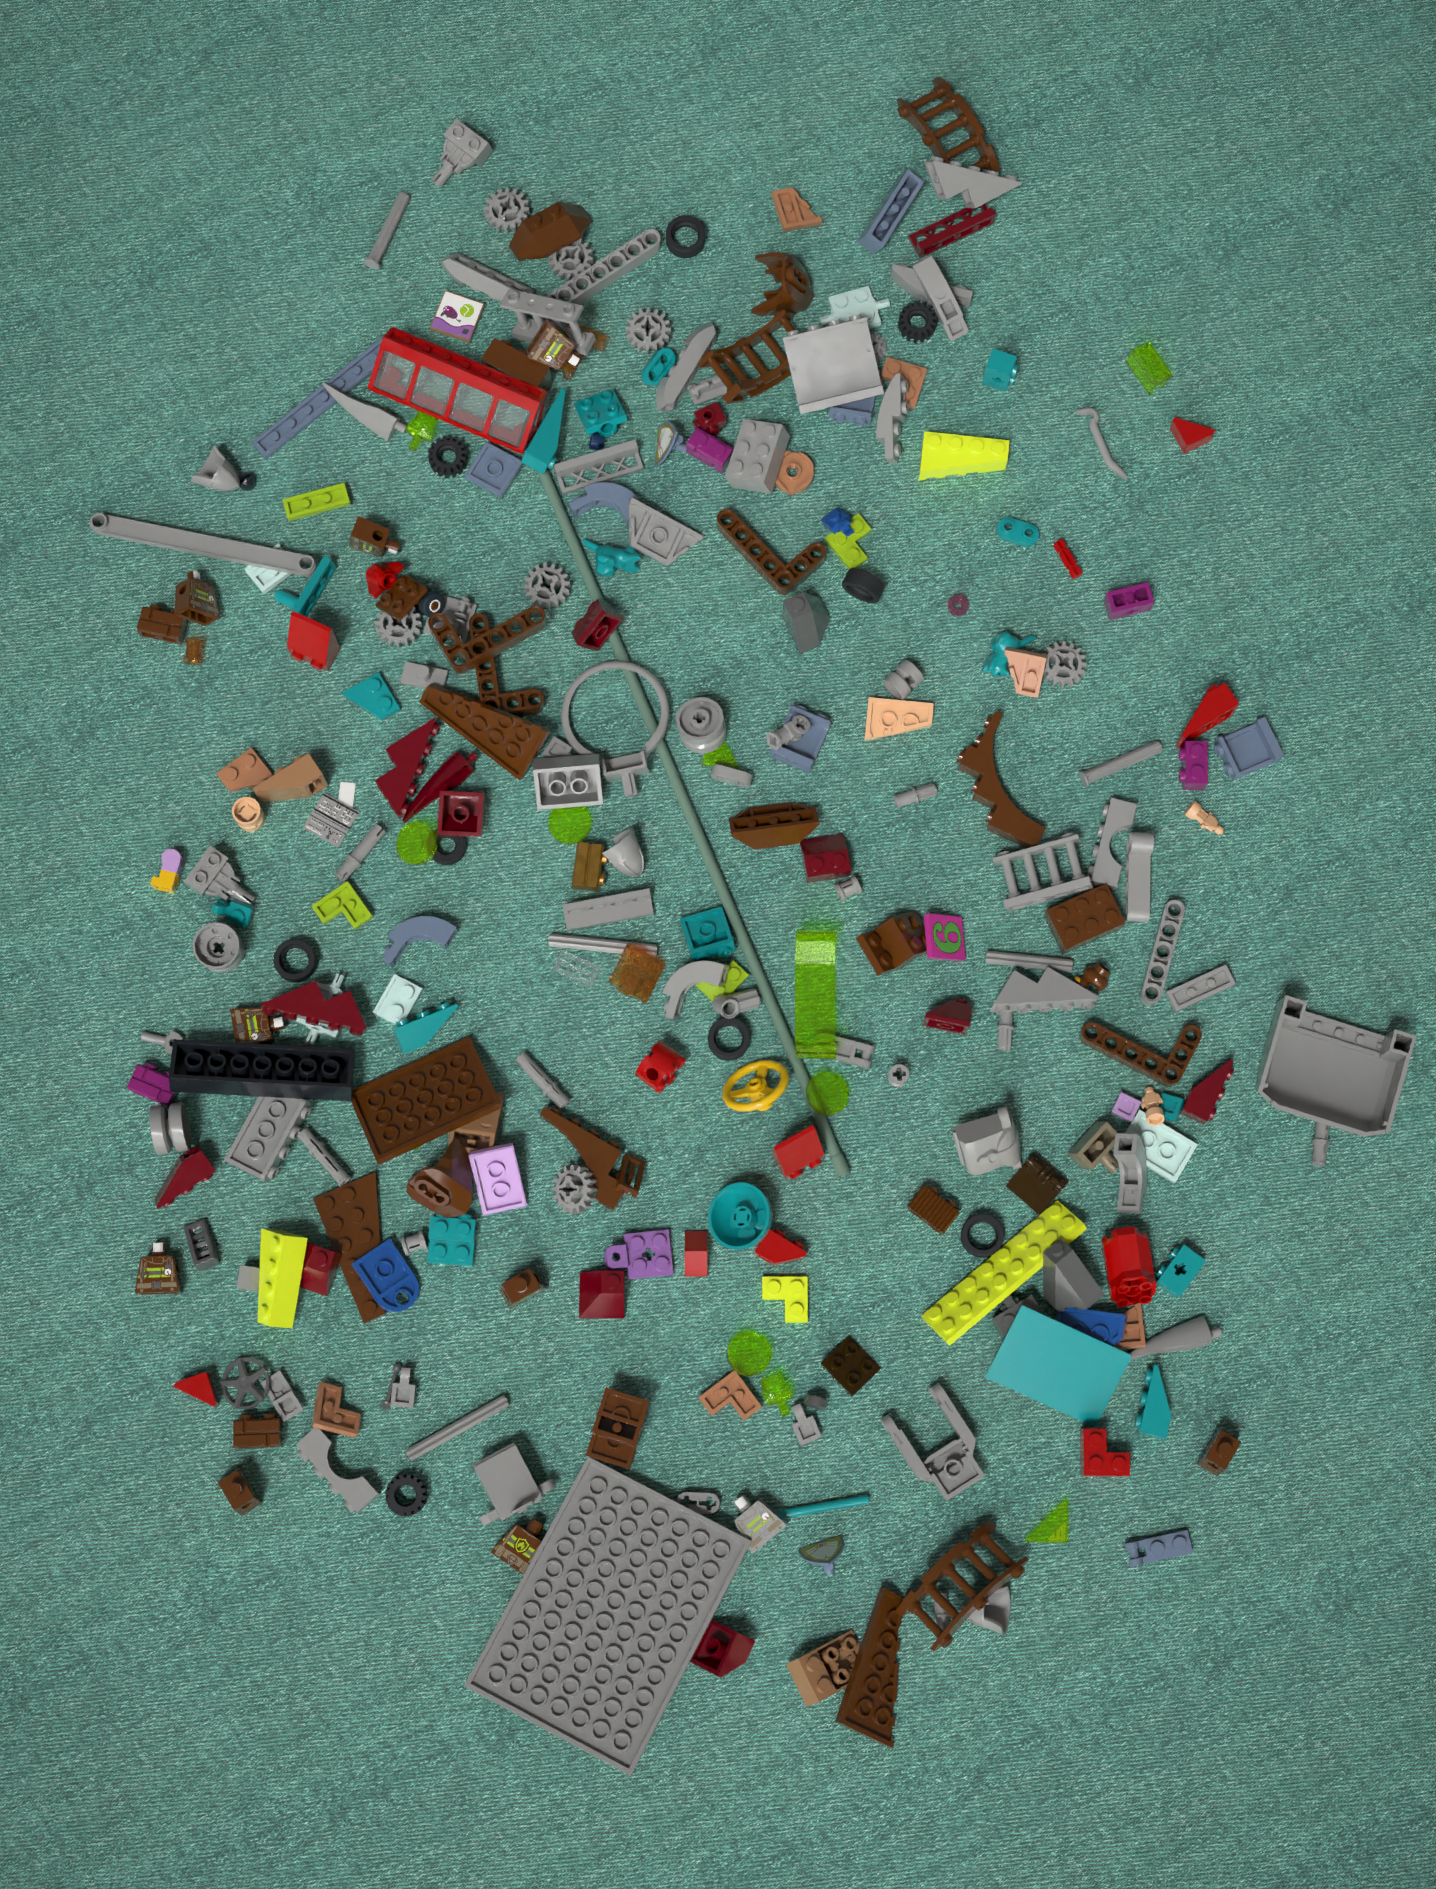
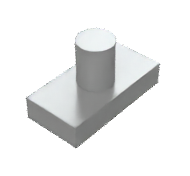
[400,662,448,689]

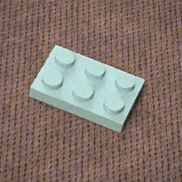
[1125,1109,1198,1183]

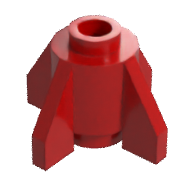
[366,562,404,599]

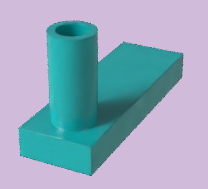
[275,556,337,617]

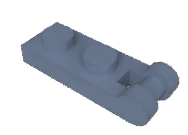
[1125,1530,1193,1567]

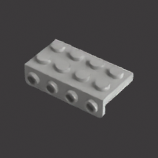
[224,1097,311,1183]

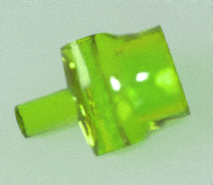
[406,411,438,451]
[760,1372,794,1417]

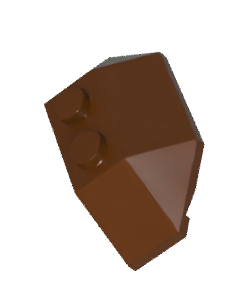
[508,201,591,261]
[729,802,819,850]

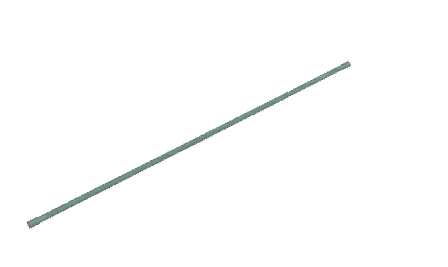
[537,469,851,1178]

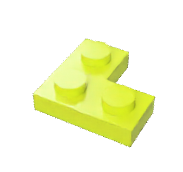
[762,1277,808,1323]

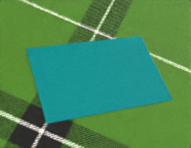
[986,1305,1132,1427]

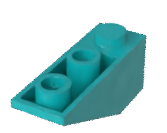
[392,1001,458,1054]
[1134,1364,1171,1439]

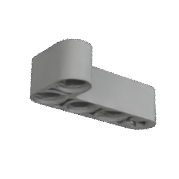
[1125,832,1154,922]

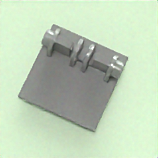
[423,595,477,645]

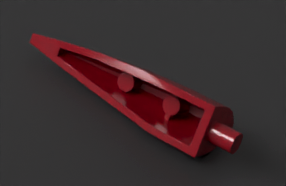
[402,750,478,823]

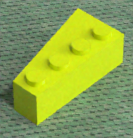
[918,431,1010,481]
[257,1228,308,1328]

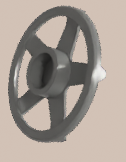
[220,1357,270,1409]

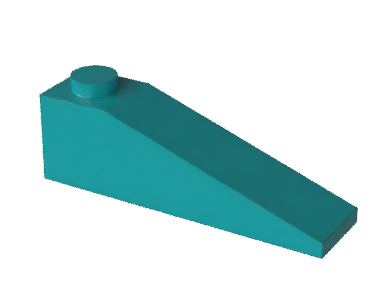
[521,388,566,475]

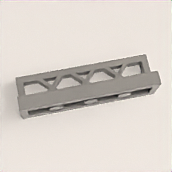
[554,440,644,495]
[562,888,654,932]

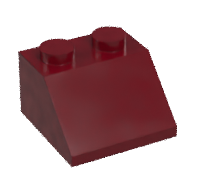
[571,599,624,651]
[437,791,487,837]
[799,833,851,883]

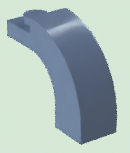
[569,482,641,528]
[383,916,458,969]

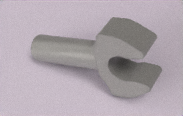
[141,1031,184,1055]

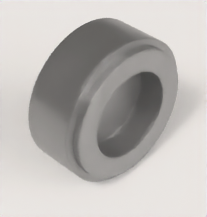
[804,1394,828,1410]

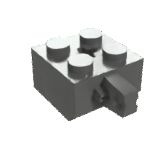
[991,1295,1044,1341]

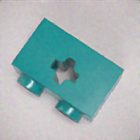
[982,348,1019,392]
[1155,1245,1206,1299]

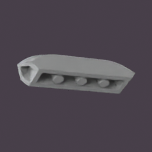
[440,253,534,301]
[656,323,716,413]

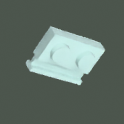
[244,543,291,594]
[373,974,423,1026]

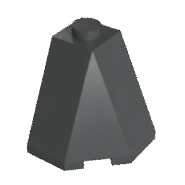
[782,592,830,654]
[1043,1239,1105,1312]

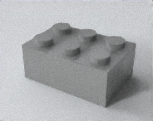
[725,419,790,494]
[533,754,603,810]

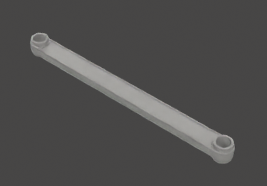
[90,513,317,577]

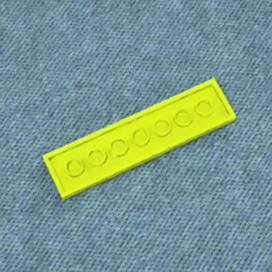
[921,1200,1087,1346]

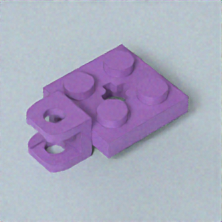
[604,1230,674,1280]

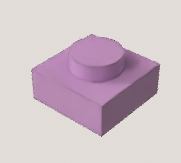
[1111,1092,1141,1123]

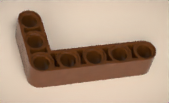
[717,509,826,595]
[428,606,546,674]
[469,613,545,717]
[1079,1022,1202,1087]

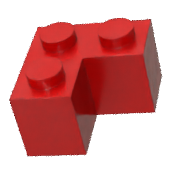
[1080,1429,1130,1477]

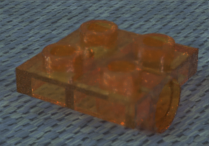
[608,943,665,1003]

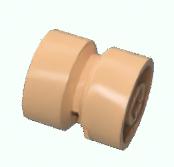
[232,797,265,832]

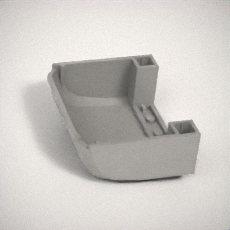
[1256,995,1417,1137]

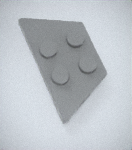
[628,498,704,566]

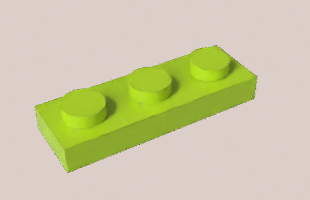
[282,483,351,522]

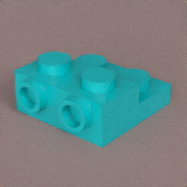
[679,906,735,962]
[427,1213,477,1267]

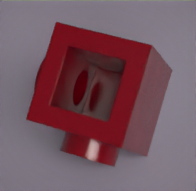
[692,401,726,436]

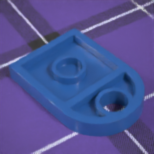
[351,1238,419,1312]

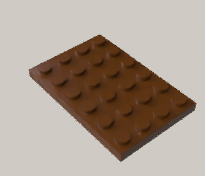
[351,1036,503,1165]

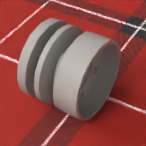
[193,922,245,973]

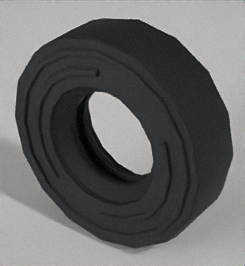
[427,828,467,866]

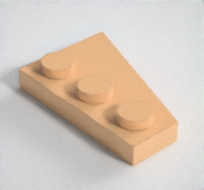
[864,697,934,741]

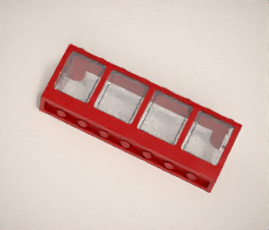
[367,326,548,454]

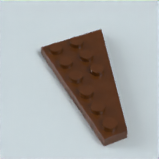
[419,683,551,781]
[313,1172,386,1324]
[835,1588,903,1748]

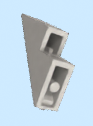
[924,156,1022,208]
[990,967,1099,1015]

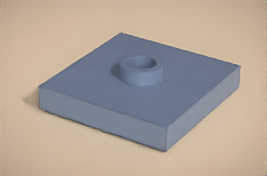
[465,441,523,499]

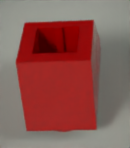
[754,1228,807,1266]

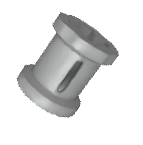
[834,875,862,902]
[888,1064,909,1088]
[400,1230,428,1256]

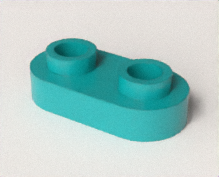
[641,348,676,386]
[997,517,1039,547]

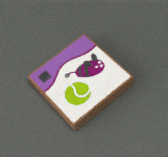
[430,290,485,343]

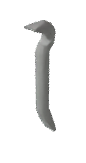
[1075,407,1127,480]

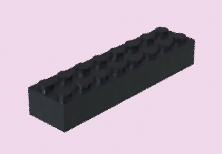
[169,1039,355,1101]

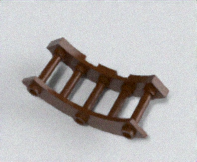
[897,77,1001,172]
[697,309,796,404]
[896,1520,1029,1651]

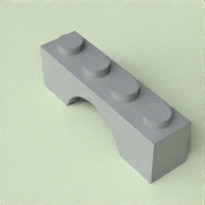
[1086,798,1137,892]
[296,1428,380,1513]

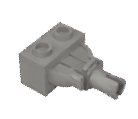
[431,119,493,188]
[184,845,256,904]

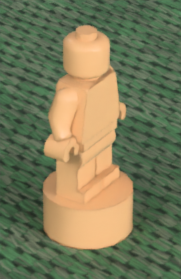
[1184,801,1224,835]
[1141,1087,1165,1126]

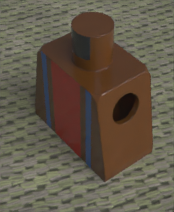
[1197,1427,1241,1476]

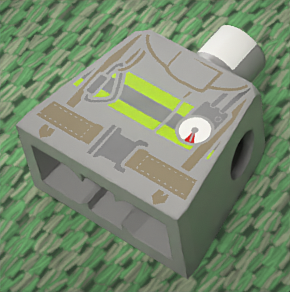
[734,1495,789,1553]

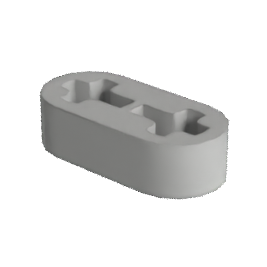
[710,764,753,788]
[676,1492,720,1514]

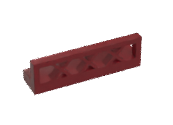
[908,204,996,259]

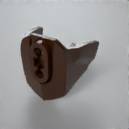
[751,252,815,317]
[406,1138,473,1217]

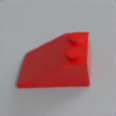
[287,611,340,671]
[1176,683,1239,749]
[772,1125,825,1180]

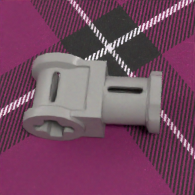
[766,715,810,750]

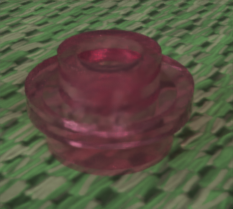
[947,595,969,617]

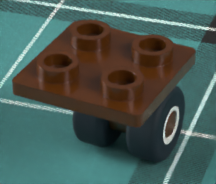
[375,575,445,621]

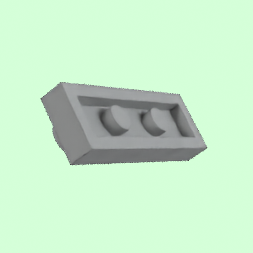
[1165,965,1236,1013]

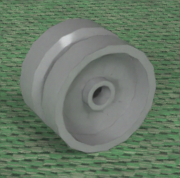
[676,697,727,754]
[149,1102,191,1156]

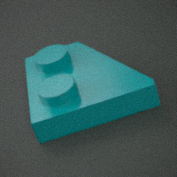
[342,672,401,721]

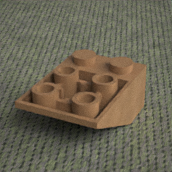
[252,753,328,803]
[448,1092,505,1156]
[786,1630,860,1707]

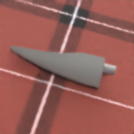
[322,382,408,441]
[1129,1316,1222,1360]

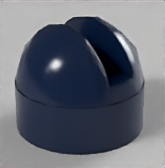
[589,433,605,450]

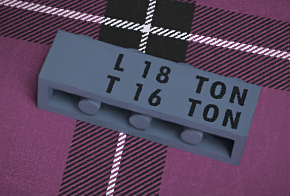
[857,169,924,254]

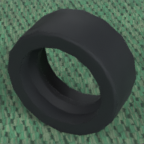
[666,215,705,258]
[842,568,885,604]
[273,939,317,983]
[708,1017,750,1061]
[960,1213,1004,1258]

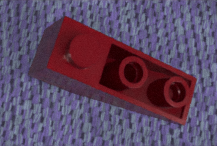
[1180,1060,1234,1124]
[154,1144,215,1209]

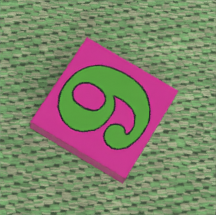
[924,913,966,962]

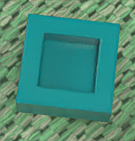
[1159,1093,1184,1122]

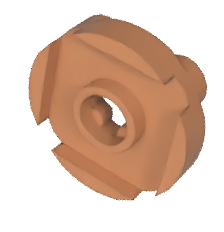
[774,451,814,495]

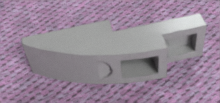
[912,255,969,342]
[890,264,973,308]
[876,373,909,464]

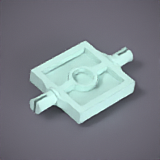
[819,286,890,329]
[296,973,355,1046]

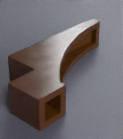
[540,1107,626,1212]

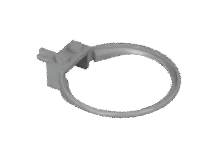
[561,661,669,798]

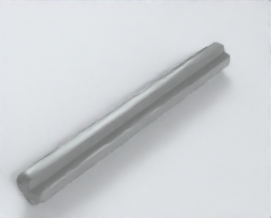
[548,934,658,957]
[406,1395,509,1461]

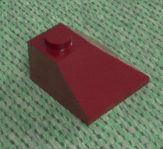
[922,999,972,1035]
[300,1242,342,1296]
[579,1271,625,1319]
[690,1620,755,1678]

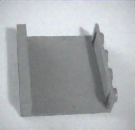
[783,314,884,414]

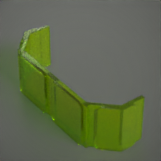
[795,930,837,1059]

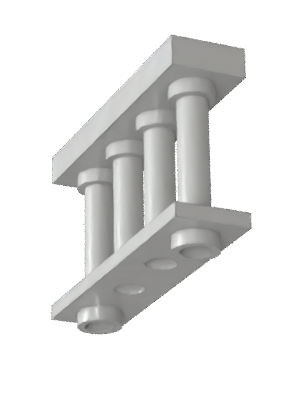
[500,289,596,355]
[992,833,1094,912]

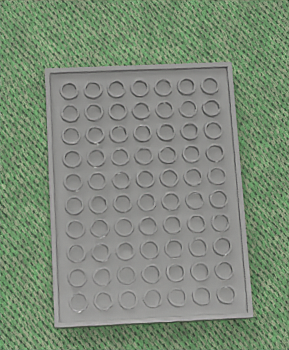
[464,1457,751,1776]

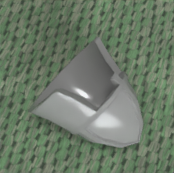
[190,445,240,491]
[602,827,644,877]
[960,1586,1011,1636]

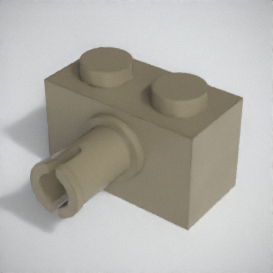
[1067,1121,1119,1174]

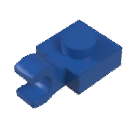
[821,507,854,537]

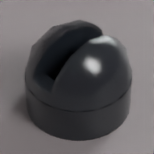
[239,472,256,491]

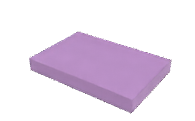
[468,1142,527,1215]

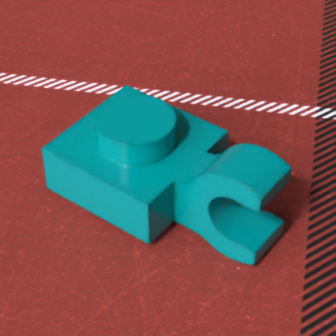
[211,899,254,928]

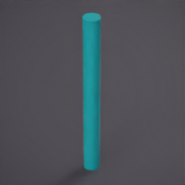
[777,1495,869,1518]

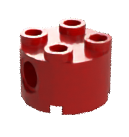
[635,1040,687,1094]

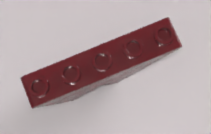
[375,718,440,820]
[260,981,367,1036]

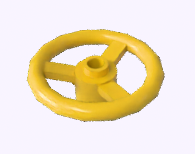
[722,1060,789,1111]

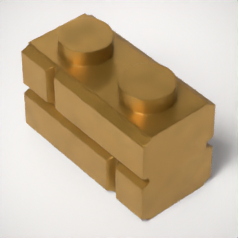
[572,842,607,892]

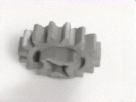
[484,187,530,234]
[548,238,594,281]
[625,307,671,354]
[523,563,571,610]
[374,606,422,648]
[1042,641,1087,689]
[552,1165,598,1214]

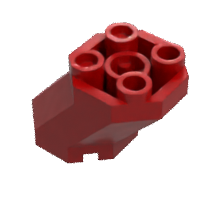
[1101,1226,1156,1308]

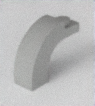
[663,961,730,1020]
[1113,1133,1147,1213]

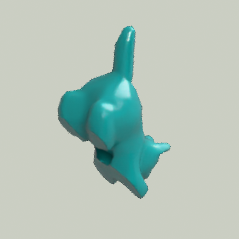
[583,539,641,578]
[982,632,1036,677]

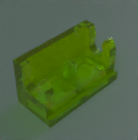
[1125,342,1173,395]

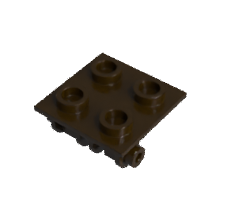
[1006,1153,1069,1215]
[820,1335,881,1396]

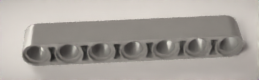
[542,229,661,321]

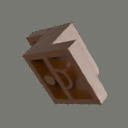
[856,911,927,976]
[586,1387,650,1470]

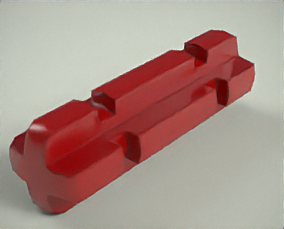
[1053,539,1083,579]

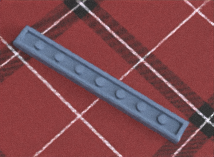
[252,337,396,460]

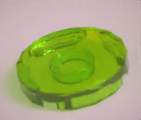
[548,806,592,845]
[396,821,438,865]
[806,1071,849,1116]
[726,1331,772,1377]

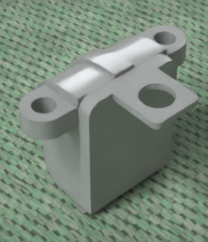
[952,1105,1022,1176]
[472,1442,556,1526]

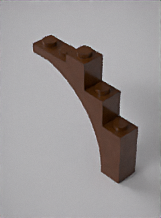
[957,711,1045,849]

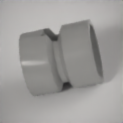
[883,660,924,700]

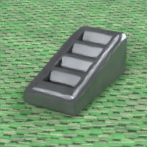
[183,1219,220,1272]

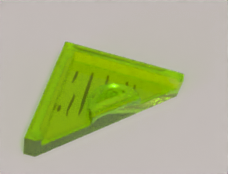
[702,742,742,771]
[1025,1500,1068,1543]

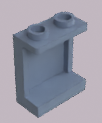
[828,370,879,426]
[770,705,831,774]
[1214,717,1284,781]

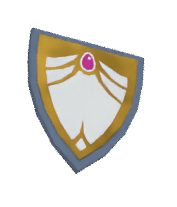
[654,422,686,467]
[798,1535,845,1575]

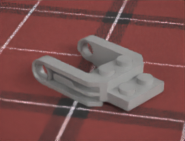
[880,1383,985,1502]

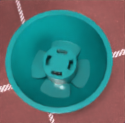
[708,1182,773,1250]

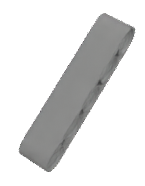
[1139,900,1185,1007]

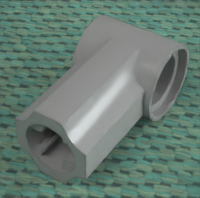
[712,988,760,1019]

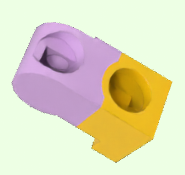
[150,849,184,894]

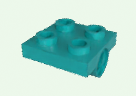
[573,389,627,437]

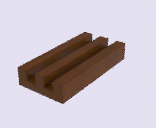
[615,1153,646,1198]

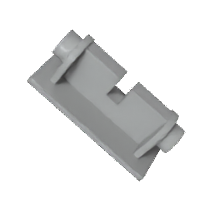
[687,372,732,406]

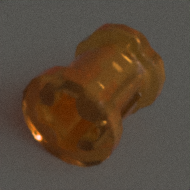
[183,638,204,665]

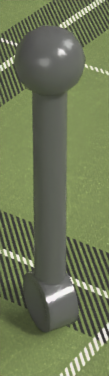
[381,1363,402,1410]

